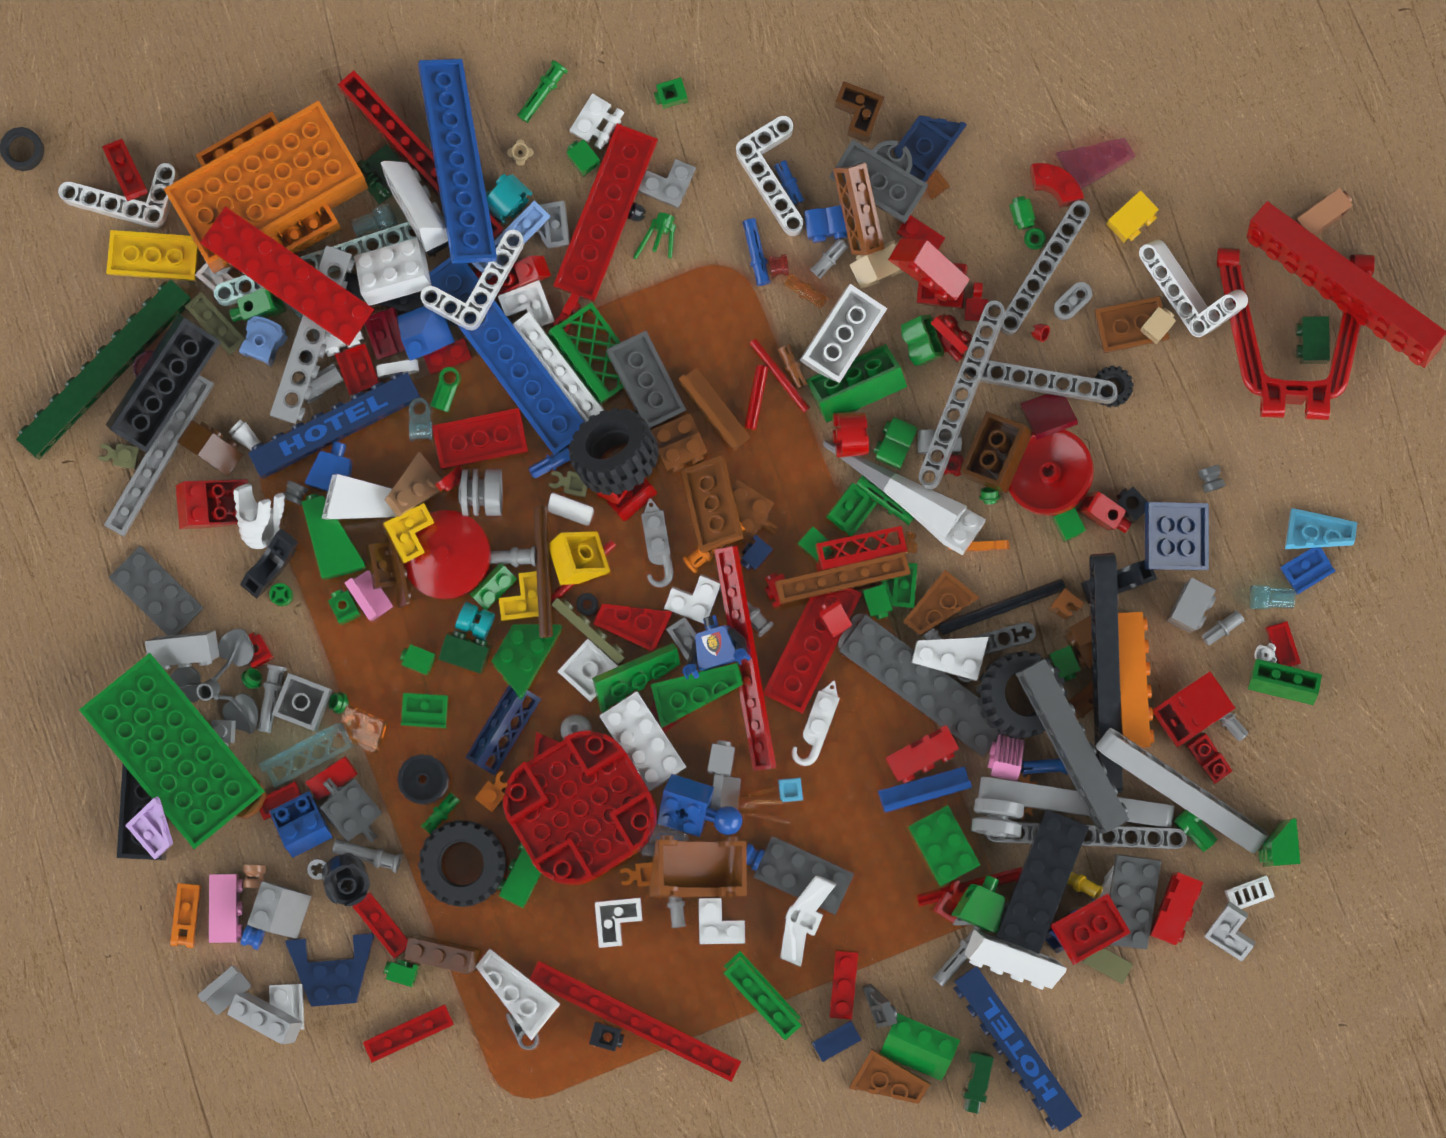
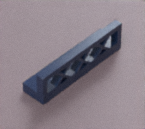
[465,685,541,776]

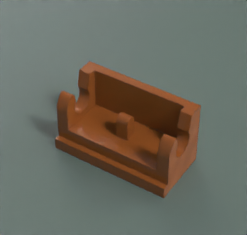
[1048,589,1085,620]

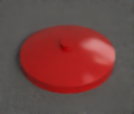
[1008,429,1094,516]
[402,510,491,600]

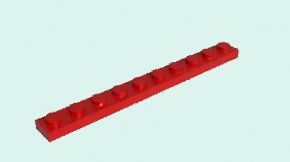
[714,546,776,771]
[529,961,742,1082]

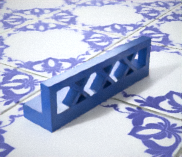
[878,766,972,813]

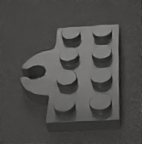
[829,139,928,224]

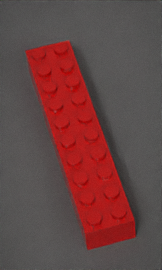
[1246,201,1446,368]

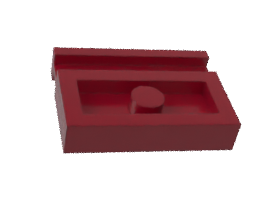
[365,307,406,360]

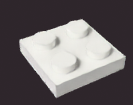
[558,639,618,702]

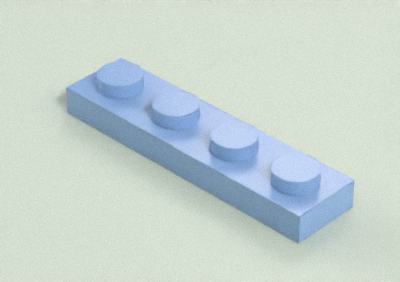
[472,201,550,280]

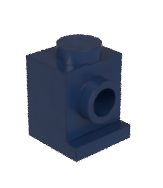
[740,535,773,571]

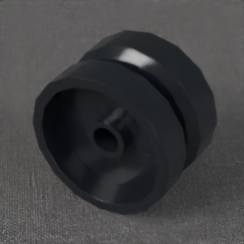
[397,754,450,805]

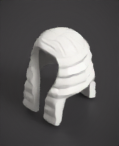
[234,484,285,549]

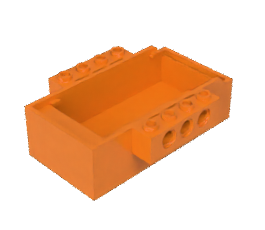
[164,100,368,274]

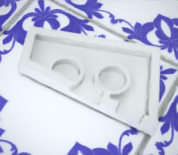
[911,637,988,681]

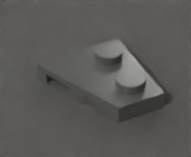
[862,984,897,1028]

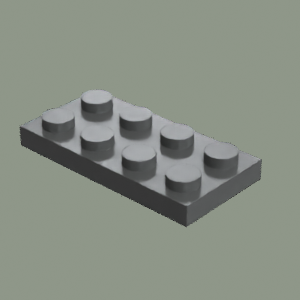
[606,331,686,428]
[109,546,204,635]
[754,836,854,915]
[1109,854,1161,949]

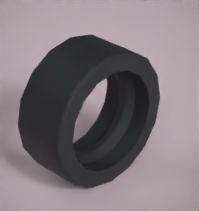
[0,127,44,171]

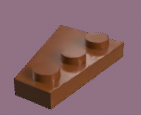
[903,570,980,636]

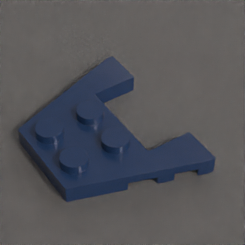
[285,933,374,1007]

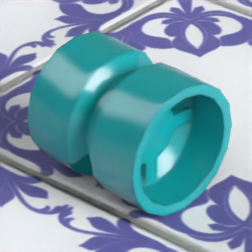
[455,602,495,640]

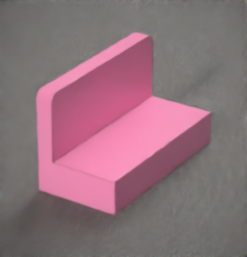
[345,571,393,622]

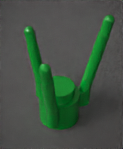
[633,212,676,259]

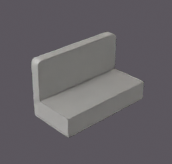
[711,775,741,810]
[197,965,251,1015]

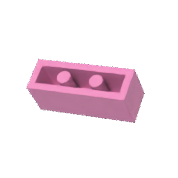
[209,874,243,943]

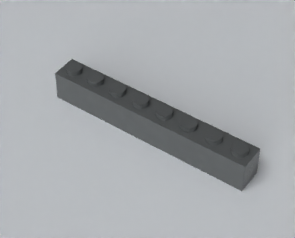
[1016,659,1129,833]

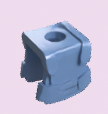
[239,316,288,367]

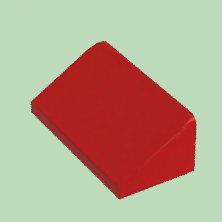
[607,478,657,522]

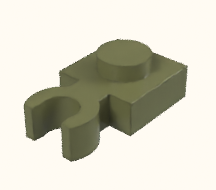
[98,444,140,470]
[549,471,588,498]

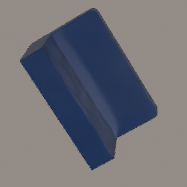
[811,1020,862,1062]

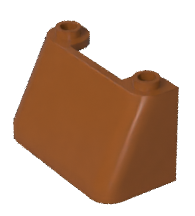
[649,836,747,898]

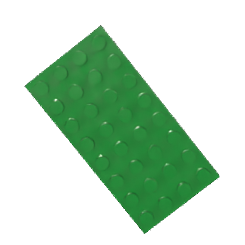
[79,653,265,850]

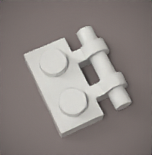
[569,93,624,150]

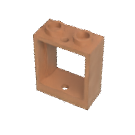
[1295,188,1353,236]

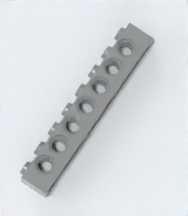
[270,246,355,424]

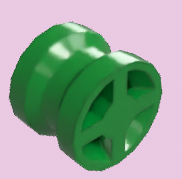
[269,583,293,607]

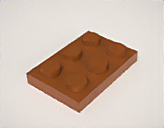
[1094,296,1170,354]

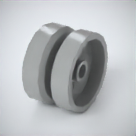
[971,798,1024,838]

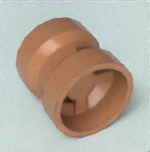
[243,865,266,888]

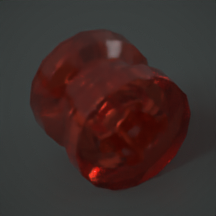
[769,254,789,278]

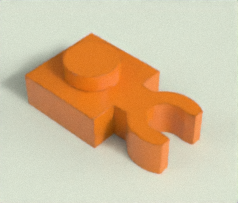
[475,771,507,813]
[620,862,653,887]

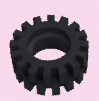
[1095,366,1134,408]

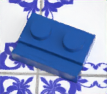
[1280,547,1336,595]

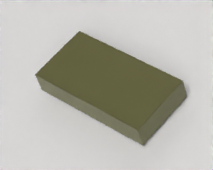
[1082,948,1133,984]

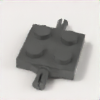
[318,778,382,843]

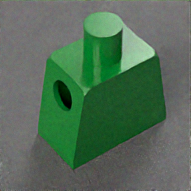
[229,288,286,322]
[952,875,1005,933]

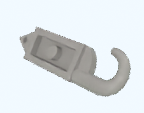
[641,499,674,588]

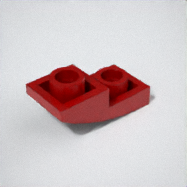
[1186,732,1232,784]
[305,755,358,800]

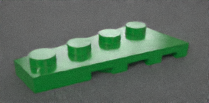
[592,643,680,714]
[651,663,743,728]

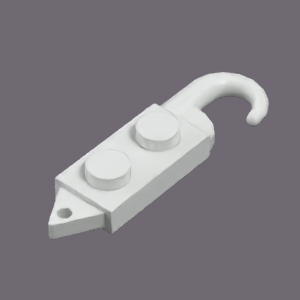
[792,681,840,766]

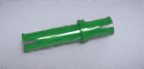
[856,475,914,526]

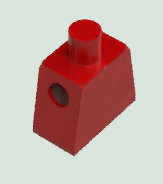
[1077,491,1132,533]

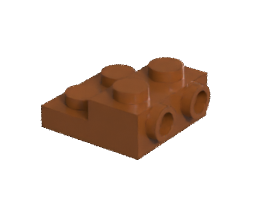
[651,414,708,473]

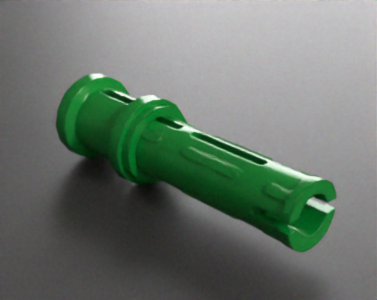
[517,60,568,123]

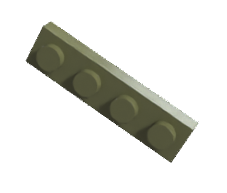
[551,598,625,665]

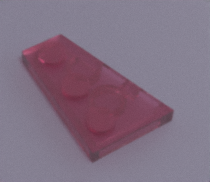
[1056,138,1136,190]

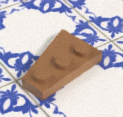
[385,451,441,517]

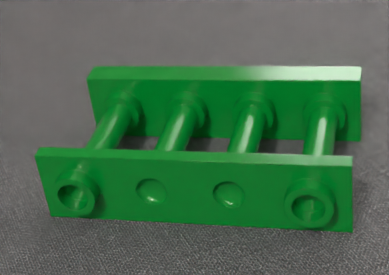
[723,951,802,1040]

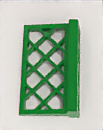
[548,302,624,405]

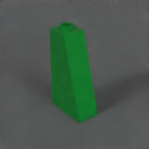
[301,494,367,581]

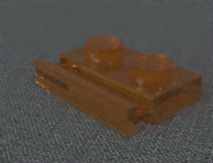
[336,705,388,753]

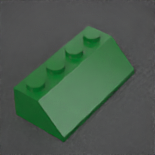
[806,344,907,423]

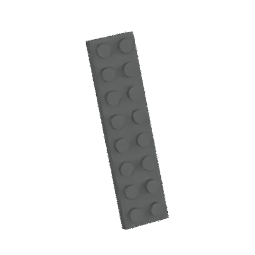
[838,615,999,757]

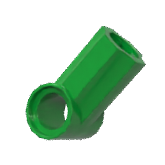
[430,367,462,413]
[1173,809,1218,852]

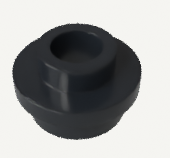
[576,593,599,616]

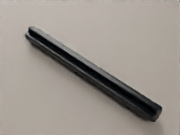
[939,579,1066,635]

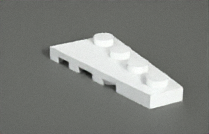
[476,949,560,1040]

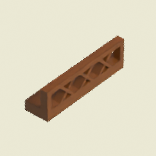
[833,163,885,255]
[679,368,751,452]

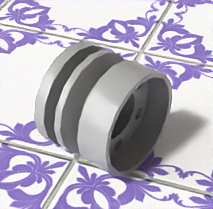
[459,469,503,516]

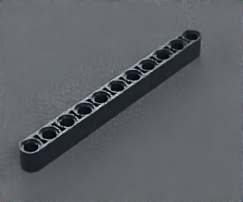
[1089,553,1123,793]

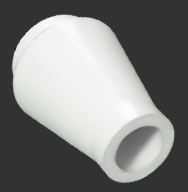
[228,419,261,451]

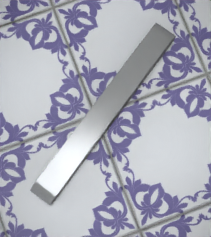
[919,300,1006,489]
[1096,728,1269,853]
[978,777,1175,828]
[985,822,1187,849]

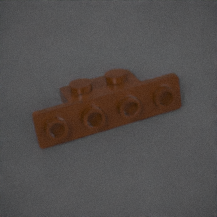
[366,517,411,608]

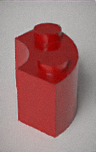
[1030,163,1084,208]

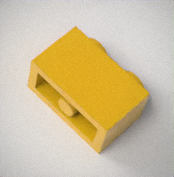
[1106,190,1159,243]

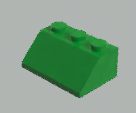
[1258,818,1301,867]
[879,1013,960,1081]

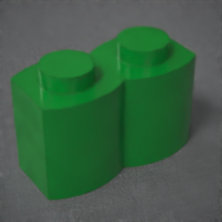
[901,314,944,366]
[873,417,918,470]

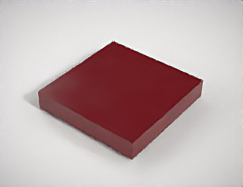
[1020,388,1078,440]

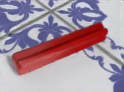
[745,365,768,430]

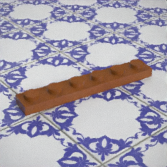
[775,552,910,604]

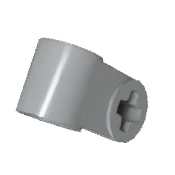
[505,1012,540,1050]

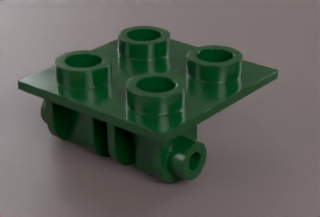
[357,144,401,205]

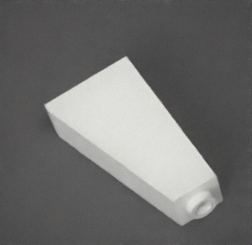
[322,474,397,519]

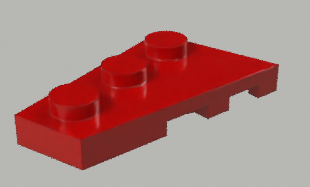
[593,604,673,652]

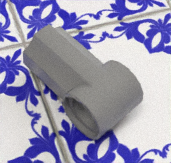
[296,364,344,404]
[918,430,962,454]

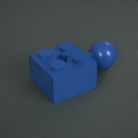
[657,774,743,837]

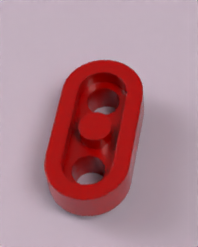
[435,466,462,492]

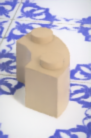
[850,240,904,288]

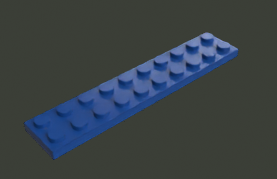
[418,59,497,264]
[429,257,585,455]

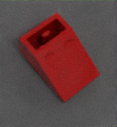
[176,479,248,529]
[1153,671,1236,747]

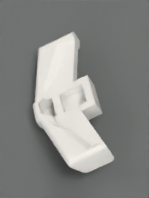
[780,876,837,967]

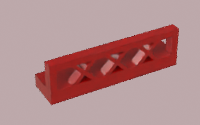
[815,526,907,572]

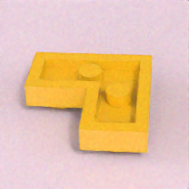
[383,503,434,563]
[499,571,539,621]

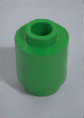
[1009,196,1036,230]

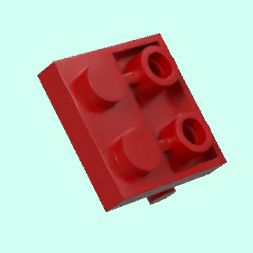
[931,313,973,363]

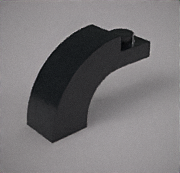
[240,529,298,599]
[1080,560,1157,604]

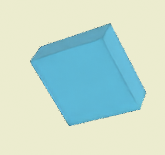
[778,778,803,802]

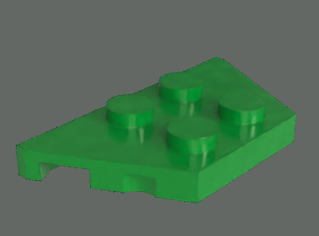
[492,624,562,700]

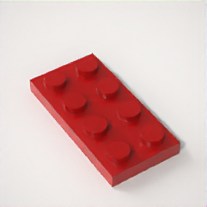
[432,408,528,470]

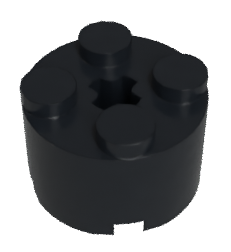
[322,853,370,906]

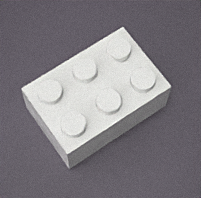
[354,238,432,306]

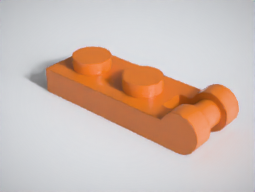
[170,883,201,948]

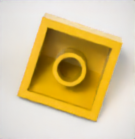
[549,531,610,585]

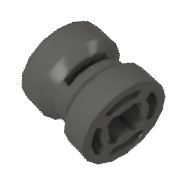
[1198,465,1226,493]

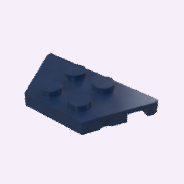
[894,115,967,183]

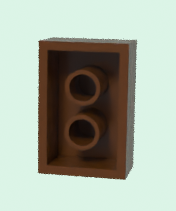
[960,411,1033,493]

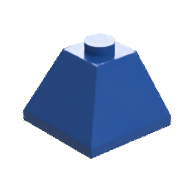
[397,302,455,361]

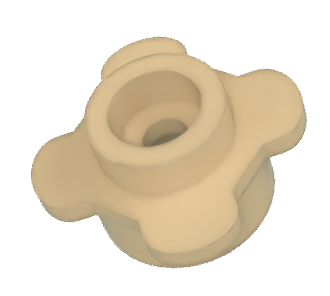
[507,139,534,166]

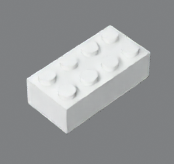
[599,692,687,792]

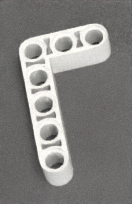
[736,116,803,236]
[58,163,179,229]
[421,230,524,330]
[1139,240,1248,337]

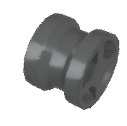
[283,480,308,506]

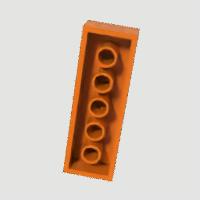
[1118,612,1154,749]

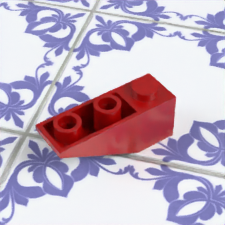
[486,255,551,299]

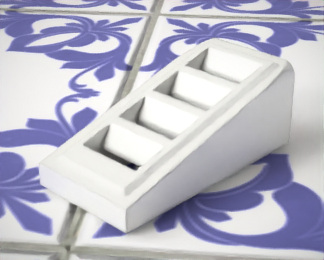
[1224,875,1275,909]

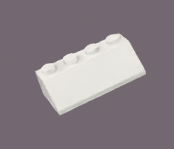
[381,161,448,252]
[799,284,887,383]
[964,929,1067,990]

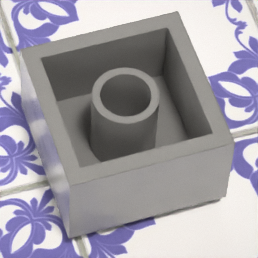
[1166,578,1216,633]
[272,673,333,732]

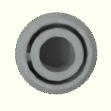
[560,714,592,740]

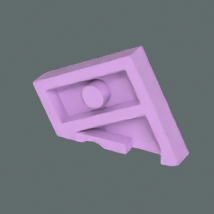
[125,796,173,860]

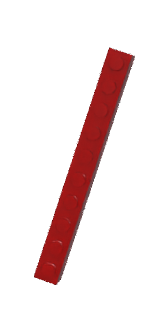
[337,70,504,240]

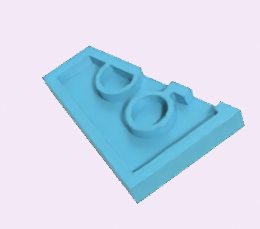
[1285,508,1357,549]

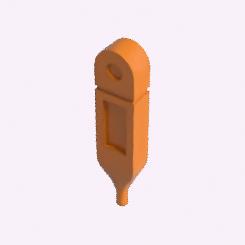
[948,540,1010,552]

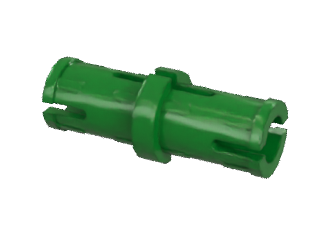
[421,792,461,835]

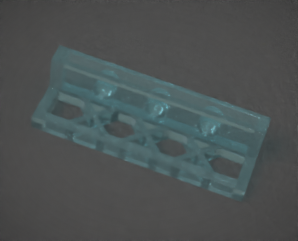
[258,723,354,788]

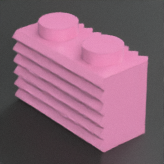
[988,734,1024,782]

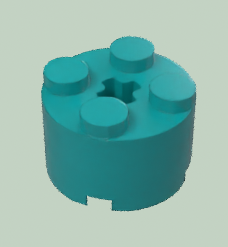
[486,174,533,225]

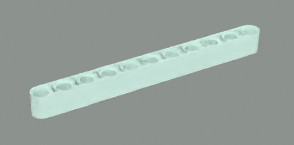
[214,214,444,306]

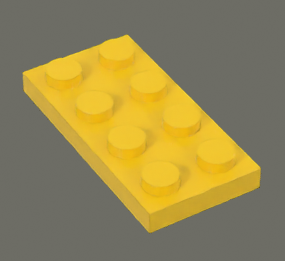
[106,230,199,281]

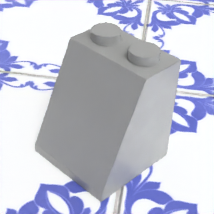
[247,881,312,939]

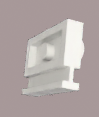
[269,984,304,1029]

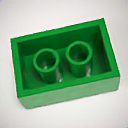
[907,805,980,887]

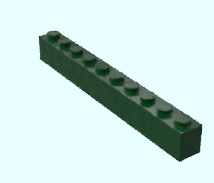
[16,279,192,460]

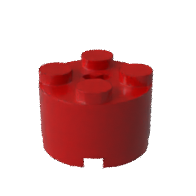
[832,411,869,458]

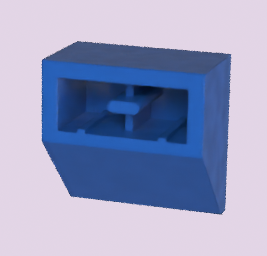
[269,791,333,858]

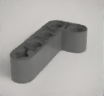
[956,622,1036,683]

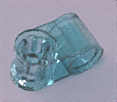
[409,398,433,442]

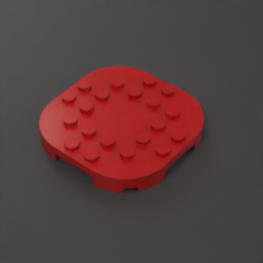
[503,731,657,885]

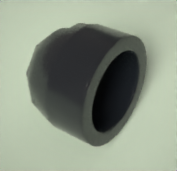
[628,202,646,222]

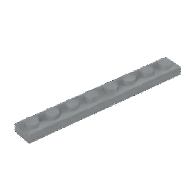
[104,375,214,537]

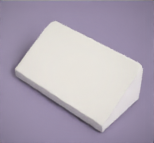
[548,493,594,526]

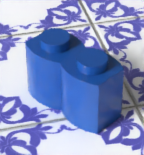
[804,205,848,243]

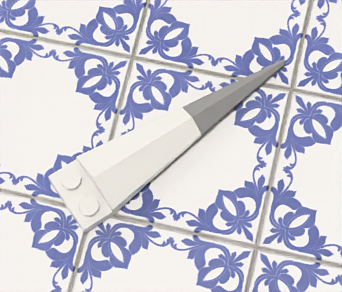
[823,441,986,555]

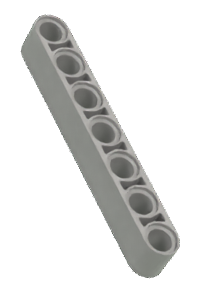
[1000,200,1090,335]
[966,358,1118,404]

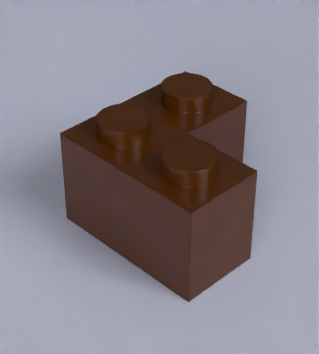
[835,81,885,143]
[177,420,243,477]
[1064,615,1092,670]

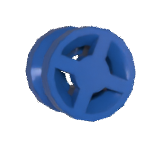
[746,844,765,871]
[240,925,265,950]

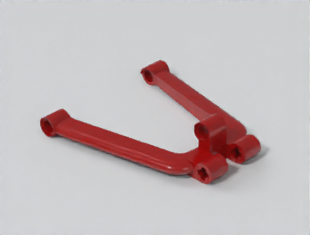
[1217,248,1375,420]

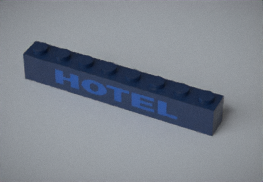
[248,372,421,479]
[953,966,1082,1132]

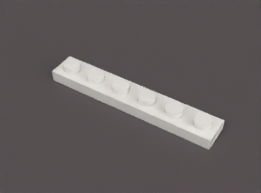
[513,312,604,423]

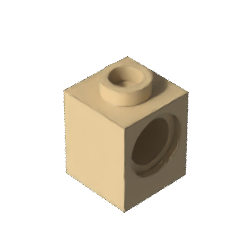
[1140,307,1176,344]

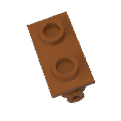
[1068,681,1093,720]

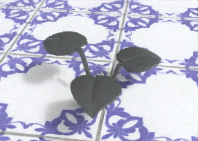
[170,628,259,734]

